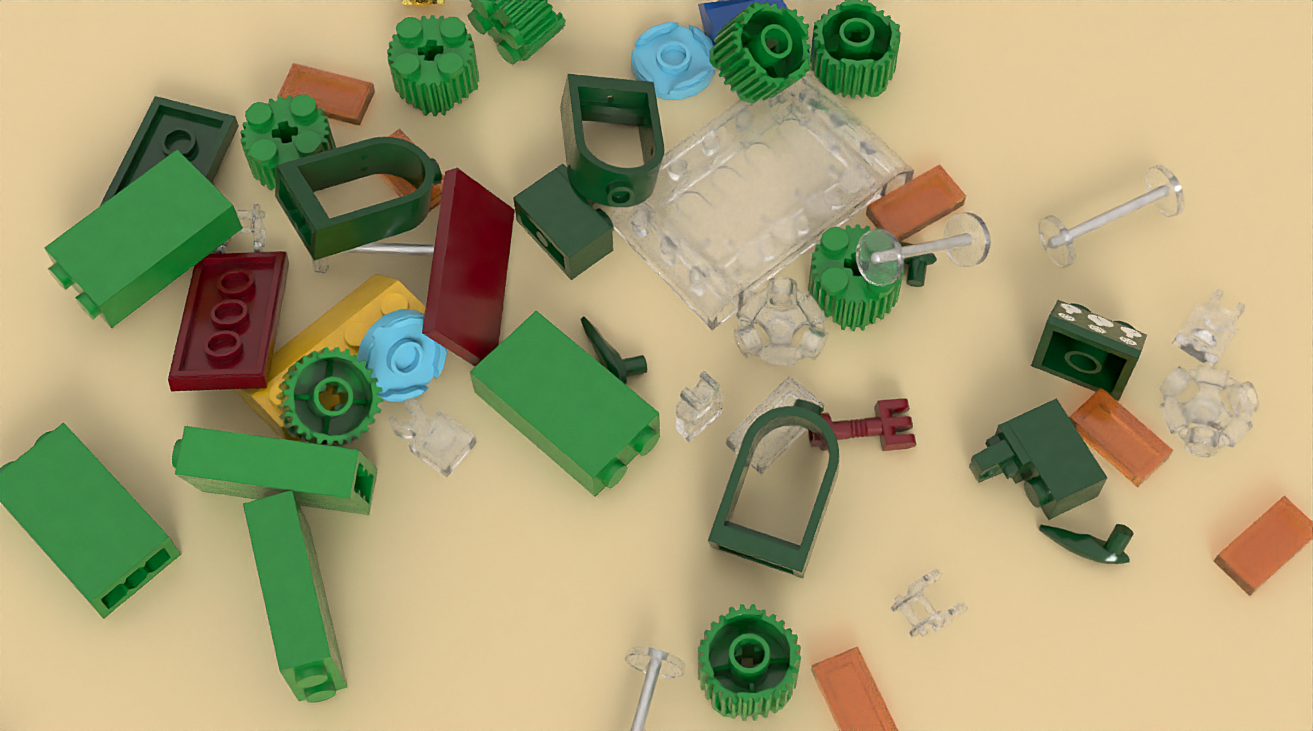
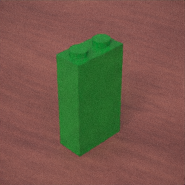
[44,150,243,328]
[470,310,660,497]
[0,422,181,619]
[172,426,378,515]
[243,490,347,703]

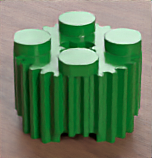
[467,0,566,65]
[810,0,901,99]
[709,2,811,103]
[387,15,479,116]
[240,94,336,190]
[808,224,904,331]
[276,347,383,447]
[698,604,801,721]

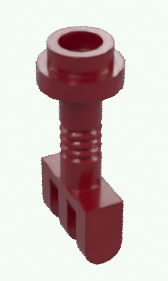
[808,398,917,451]

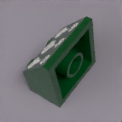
[1031,300,1147,401]

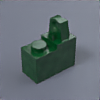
[513,164,614,280]
[969,398,1108,520]

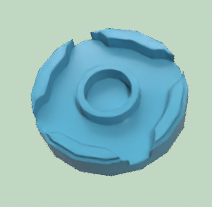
[631,22,715,100]
[357,309,447,402]

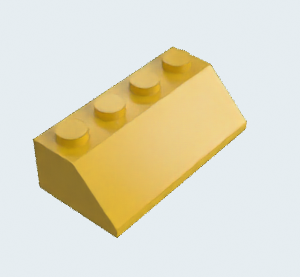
[234,274,426,441]

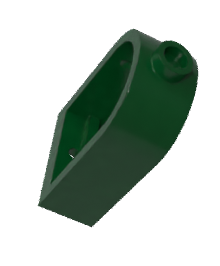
[560,74,665,207]
[275,137,442,261]
[708,399,839,578]

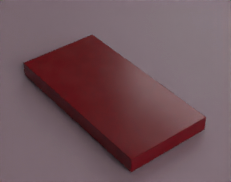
[422,167,515,367]
[168,251,289,392]

